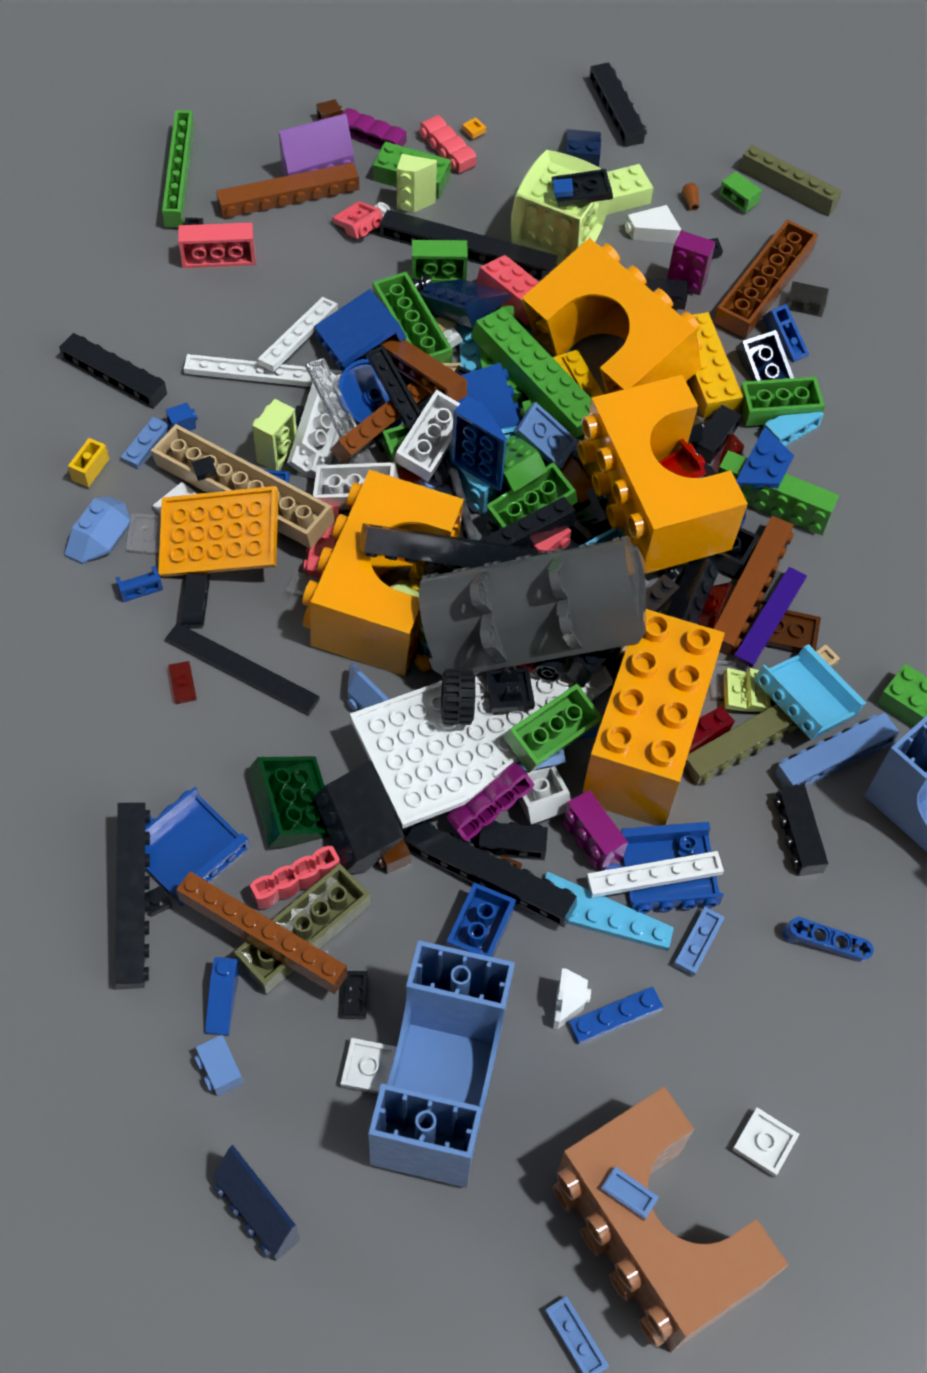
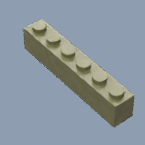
[739,145,842,217]
[684,704,800,786]

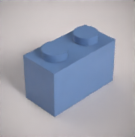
[194,1035,244,1096]

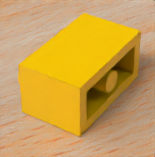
[68,438,109,488]

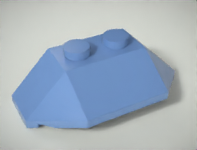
[65,496,131,564]
[347,663,389,711]

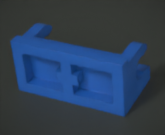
[115,566,163,602]

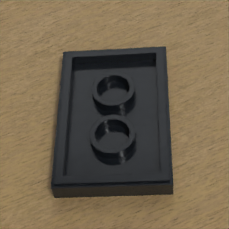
[551,169,613,207]

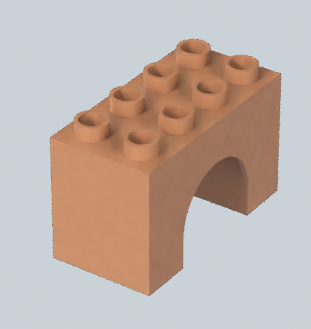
[552,1086,789,1353]

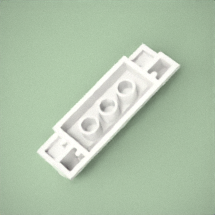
[287,365,345,479]

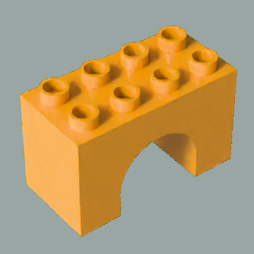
[522,238,703,394]
[577,375,748,574]
[302,469,464,676]
[582,609,725,826]

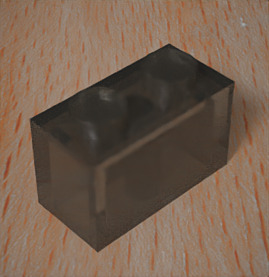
[787,281,829,317]

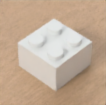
[518,766,571,825]

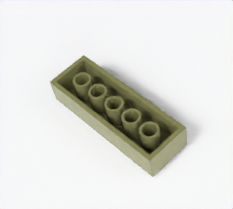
[234,864,371,994]

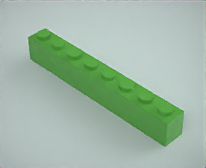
[162,110,195,227]

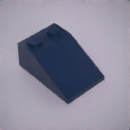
[565,129,601,167]
[735,330,794,381]

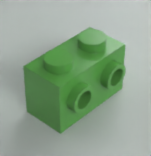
[719,171,762,213]

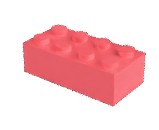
[178,223,256,268]
[476,255,539,326]

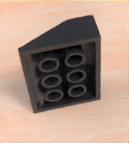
[314,761,404,873]

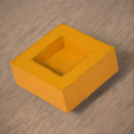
[462,117,486,139]

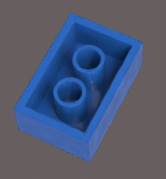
[446,882,516,957]

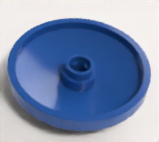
[336,359,407,429]

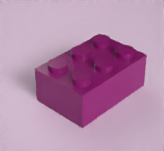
[667,230,716,296]
[563,790,628,871]

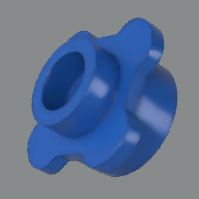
[676,835,700,857]

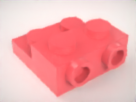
[332,201,383,239]

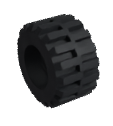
[441,669,475,725]

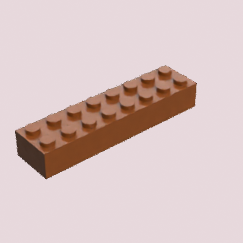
[714,219,818,339]

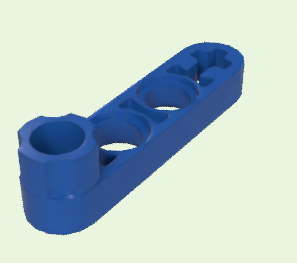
[782,917,874,962]

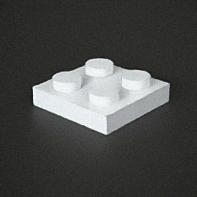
[341,1038,397,1094]
[732,1107,799,1177]

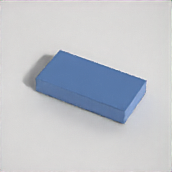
[600,1166,659,1221]

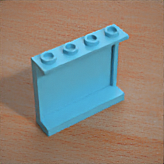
[753,644,866,740]

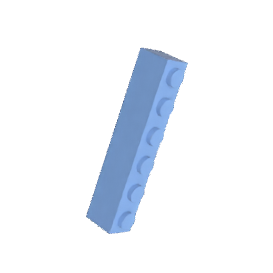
[775,712,900,787]

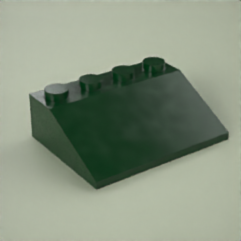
[247,756,329,848]

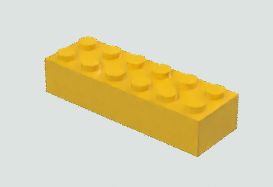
[689,312,743,418]

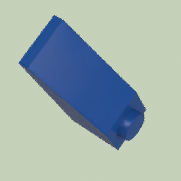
[762,304,809,362]
[205,957,240,1036]

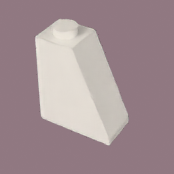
[625,205,681,243]

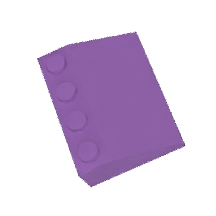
[279,113,354,176]

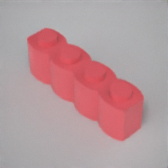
[419,115,477,173]
[304,505,341,579]
[250,846,340,909]

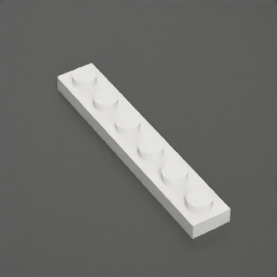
[258,297,338,372]
[587,851,724,898]

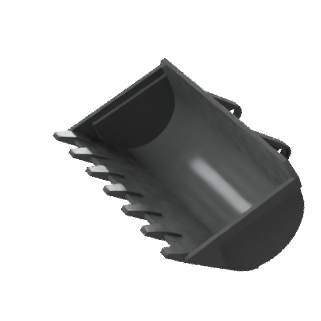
[419,536,646,675]

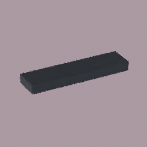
[447,467,477,540]

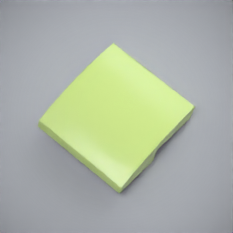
[723,668,771,712]

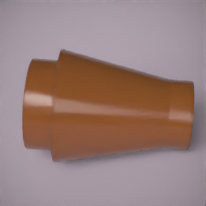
[682,183,700,211]

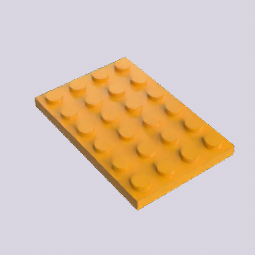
[158,486,278,577]

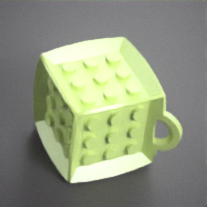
[511,150,611,266]

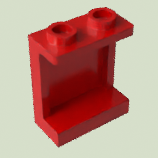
[659,439,706,478]

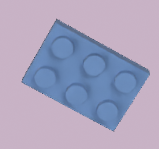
[514,402,578,470]

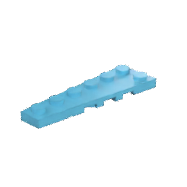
[535,872,674,951]

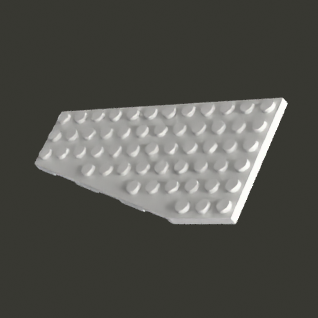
[349,654,613,829]

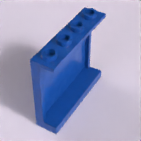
[314,289,407,371]
[457,363,522,429]
[145,787,250,906]
[621,822,723,914]

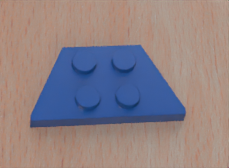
[736,428,794,488]

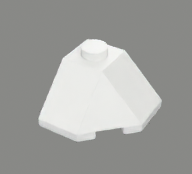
[553,968,591,1029]

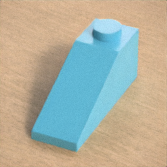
[764,412,824,446]

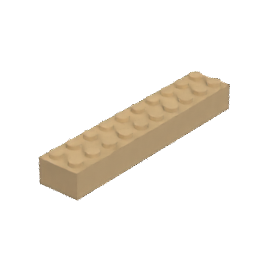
[151,424,335,549]

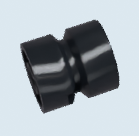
[534,657,566,682]

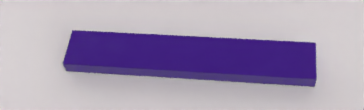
[734,567,807,668]

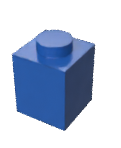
[166,402,198,431]

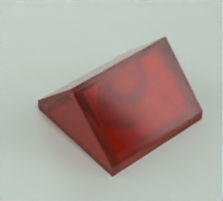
[697,583,732,629]

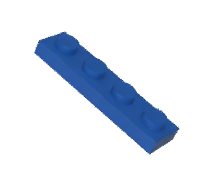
[568,987,663,1045]

